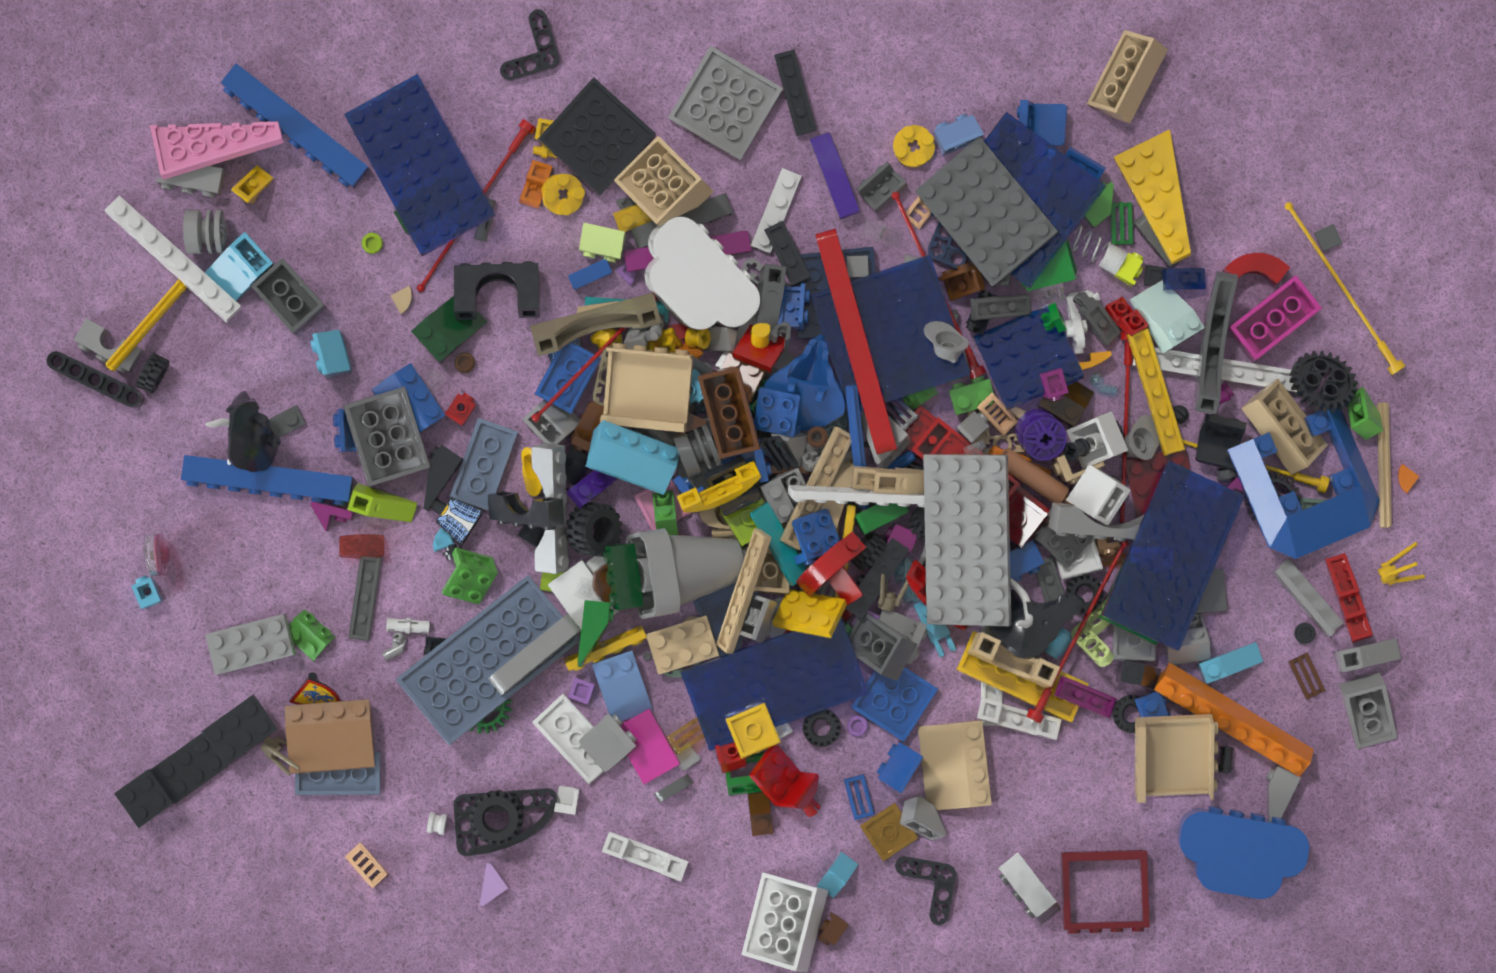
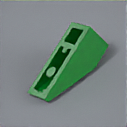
[578,600,614,667]

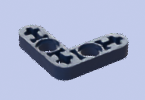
[928,221,982,275]

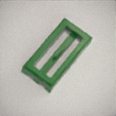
[1111,202,1133,245]

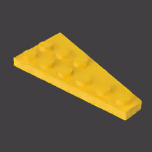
[1114,129,1191,264]

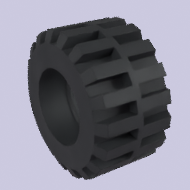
[565,502,623,557]
[469,790,524,845]

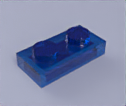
[1162,268,1206,290]

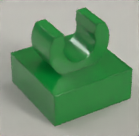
[1041,303,1067,333]

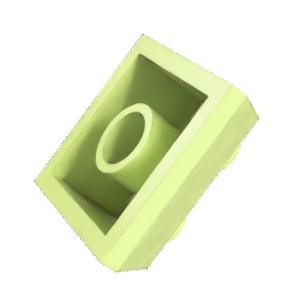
[579,223,626,263]

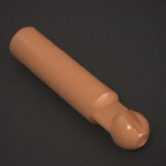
[1001,448,1087,515]

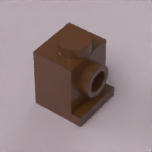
[818,911,849,946]

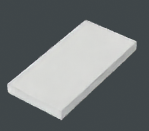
[532,694,603,784]

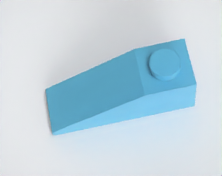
[1197,642,1263,684]

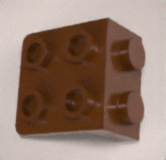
[571,401,625,452]

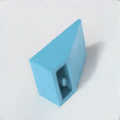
[205,232,275,302]

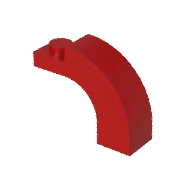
[1222,253,1290,285]
[796,531,866,597]

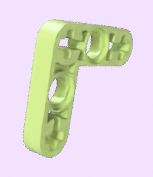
[1071,599,1114,667]

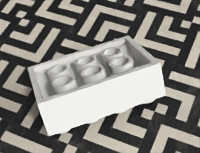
[741,873,828,972]

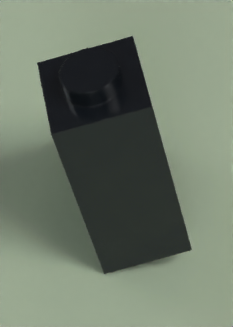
[1115,660,1161,689]

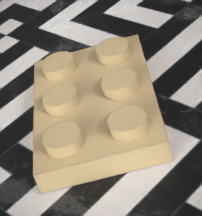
[646,615,719,675]

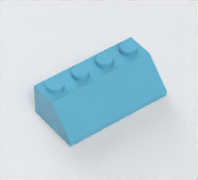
[586,420,679,495]

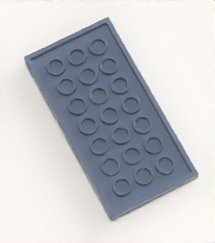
[395,575,580,746]

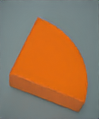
[1398,464,1419,493]

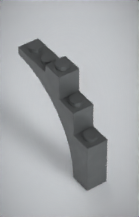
[1195,272,1238,414]

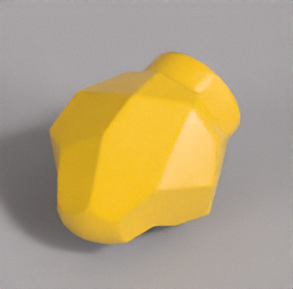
[590,328,622,349]

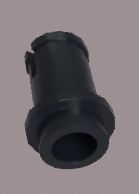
[1218,747,1234,773]

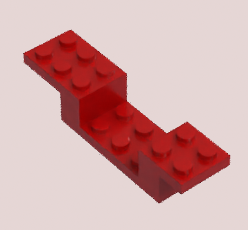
[906,405,1050,514]

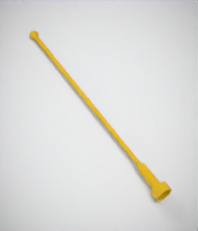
[1285,202,1405,375]
[1133,425,1330,494]

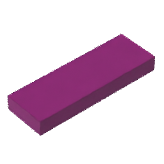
[1054,676,1117,718]

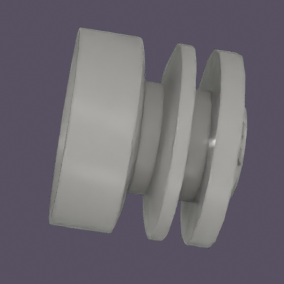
[183,209,227,254]

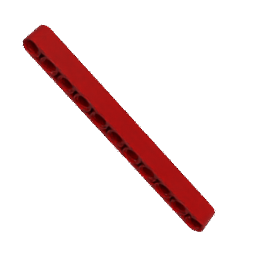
[815,228,897,455]

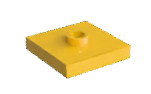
[725,703,781,759]

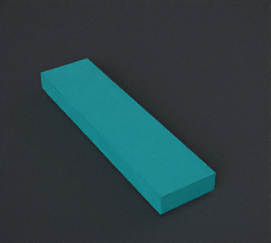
[750,502,807,586]

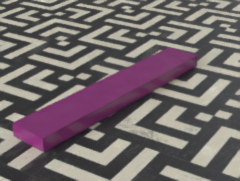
[624,230,752,273]

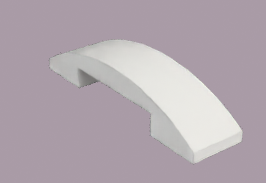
[977,698,1061,740]
[602,831,688,881]

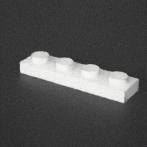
[751,168,802,254]

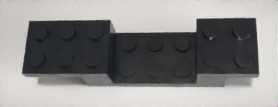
[114,694,279,828]

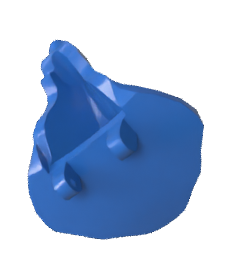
[764,335,845,431]

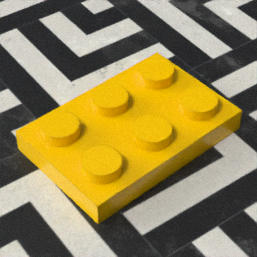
[772,589,847,638]

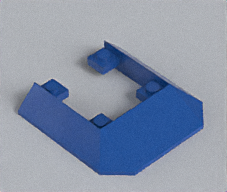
[1227,408,1380,559]

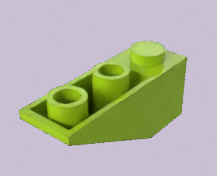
[347,483,418,522]

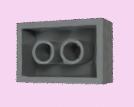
[251,258,327,335]

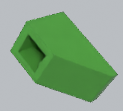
[1078,182,1114,229]
[652,490,678,535]

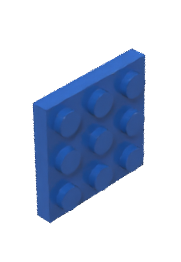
[851,667,938,742]

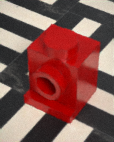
[444,392,477,426]
[715,742,749,773]

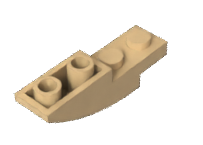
[851,466,924,494]

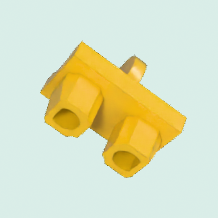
[645,328,681,353]

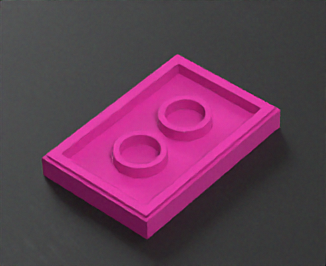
[621,708,681,784]

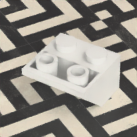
[1067,464,1131,525]

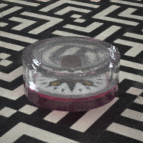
[143,533,169,577]

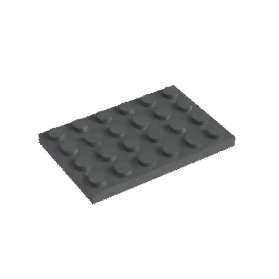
[915,137,1059,287]

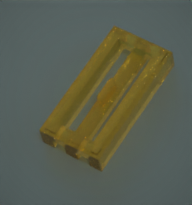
[665,714,712,755]

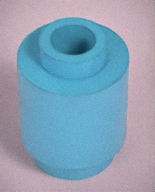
[1044,627,1073,660]

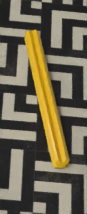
[106,279,188,372]

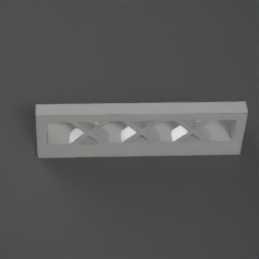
[1272,558,1344,637]

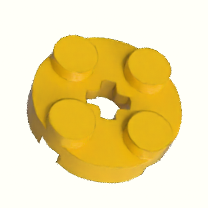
[893,125,935,168]
[542,173,585,215]

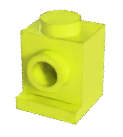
[1114,252,1144,287]

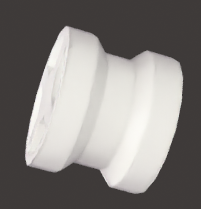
[427,812,447,835]

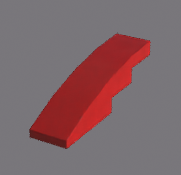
[1325,553,1373,643]

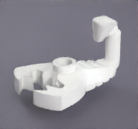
[1064,290,1100,355]

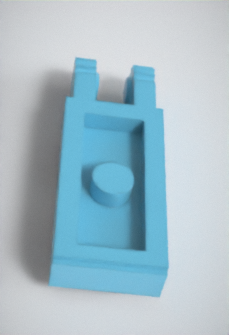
[913,601,956,658]

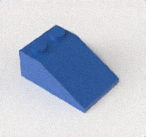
[876,742,923,793]

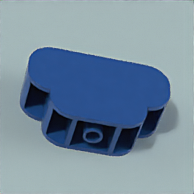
[1177,806,1309,899]

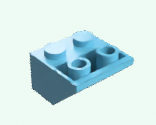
[310,329,352,378]

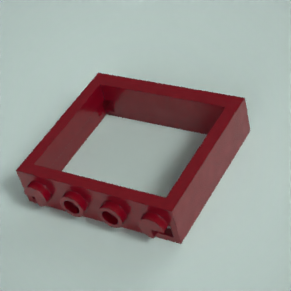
[1061,850,1150,934]

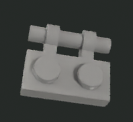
[624,314,665,349]

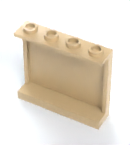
[600,343,694,432]
[1135,714,1218,803]

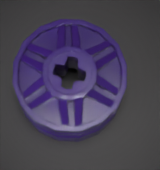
[1015,409,1067,460]

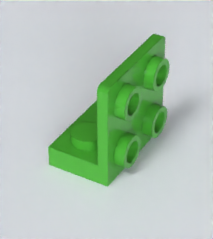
[442,547,498,604]

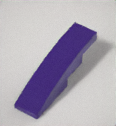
[810,132,860,220]

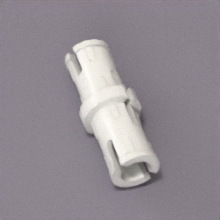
[386,618,430,634]

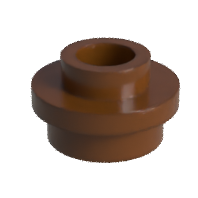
[807,426,828,448]

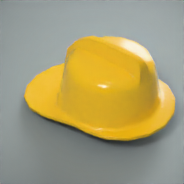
[521,447,542,496]

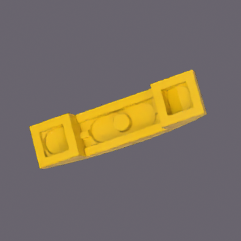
[676,461,761,513]

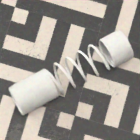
[1043,205,1128,275]

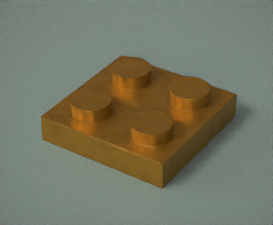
[860,802,918,861]

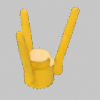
[1377,542,1425,586]

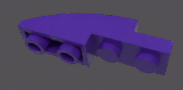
[566,470,618,508]

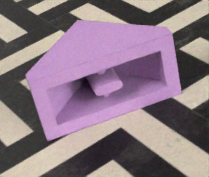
[480,862,509,906]

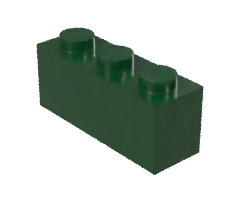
[603,542,644,610]

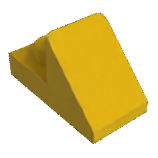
[232,165,273,204]

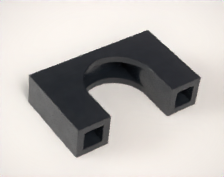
[454,261,540,320]

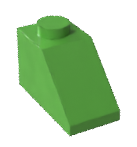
[1347,387,1383,440]

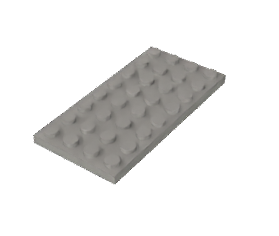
[923,454,1011,626]

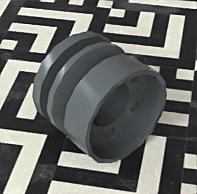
[673,425,722,478]

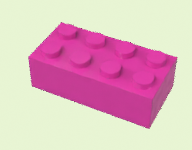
[1227,275,1322,362]

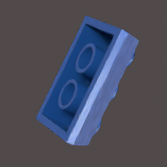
[371,363,446,434]

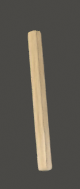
[1377,402,1392,528]

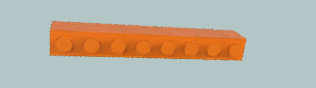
[1154,662,1314,777]

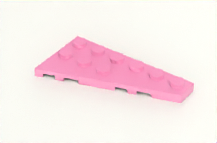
[150,122,284,180]

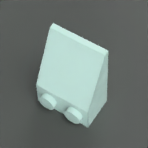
[1129,280,1205,353]

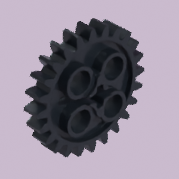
[1289,351,1358,413]

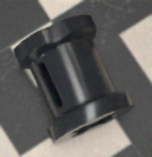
[1063,438,1091,461]

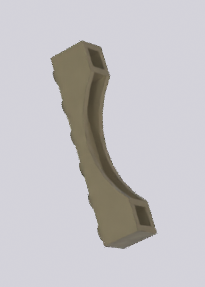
[530,293,661,357]

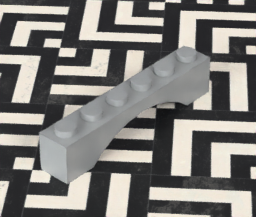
[531,443,569,574]
[1048,503,1177,545]

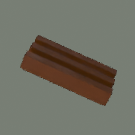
[1288,653,1326,700]

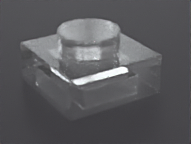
[962,440,986,455]

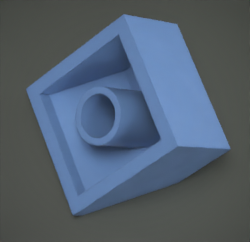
[933,114,984,156]

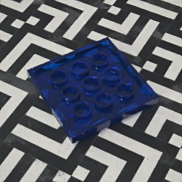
[973,304,1085,410]

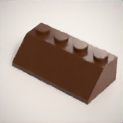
[698,366,761,459]

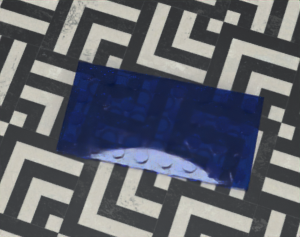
[344,74,496,256]
[1101,460,1245,651]
[680,617,869,751]

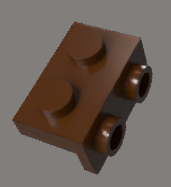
[936,263,985,301]

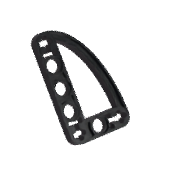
[453,788,557,856]

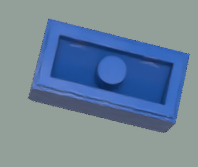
[568,259,612,290]

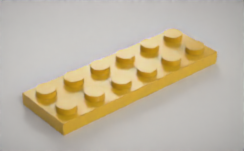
[956,631,1089,723]

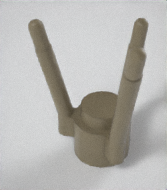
[878,574,909,611]
[260,736,300,776]

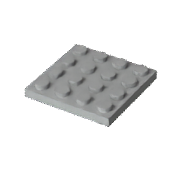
[668,46,783,161]

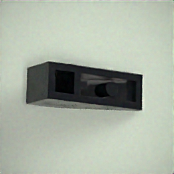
[423,444,463,512]

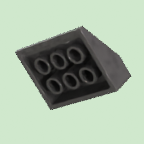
[342,387,430,487]

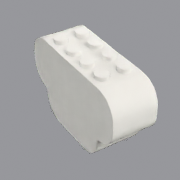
[645,217,760,329]

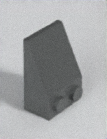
[842,612,918,681]

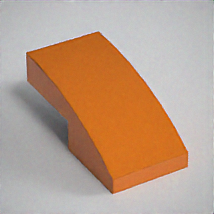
[519,160,553,209]

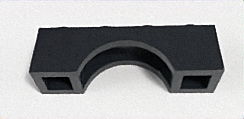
[488,491,564,530]

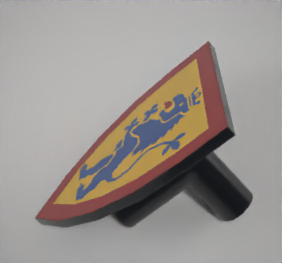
[289,672,341,705]

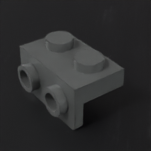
[857,162,908,213]

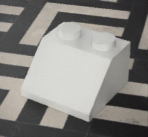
[1067,411,1128,469]

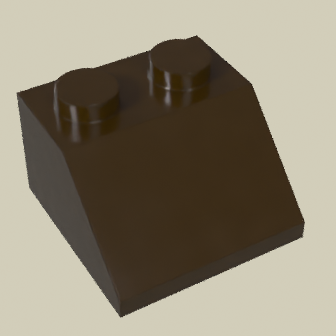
[1037,373,1094,428]

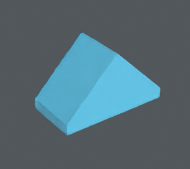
[816,852,858,898]

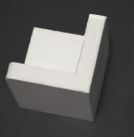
[554,786,580,815]

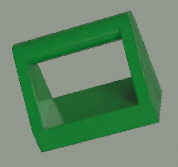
[725,752,765,796]

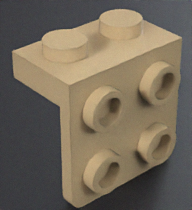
[1051,455,1105,485]

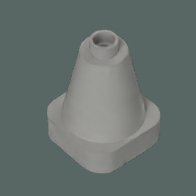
[626,528,748,619]

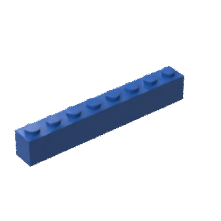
[220,63,370,188]
[181,455,354,506]

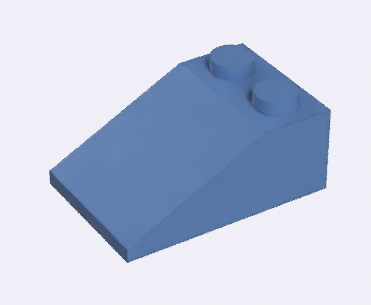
[592,651,653,721]

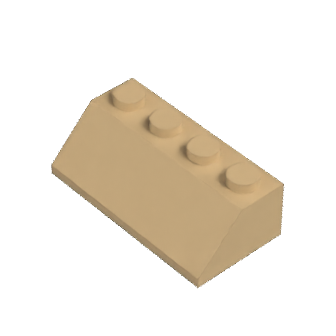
[1087,30,1168,124]
[1241,378,1328,475]

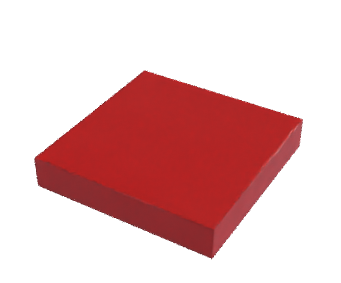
[732,324,785,372]

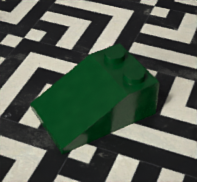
[411,296,488,364]

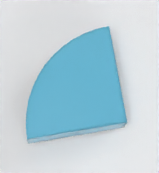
[433,528,454,552]

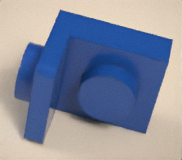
[673,475,705,493]

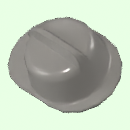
[924,321,969,363]
[1124,415,1160,460]

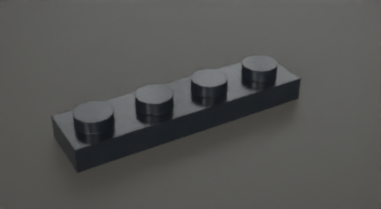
[774,50,817,137]

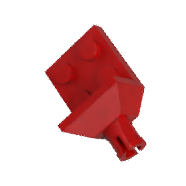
[749,744,821,817]

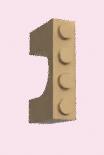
[968,632,1060,688]

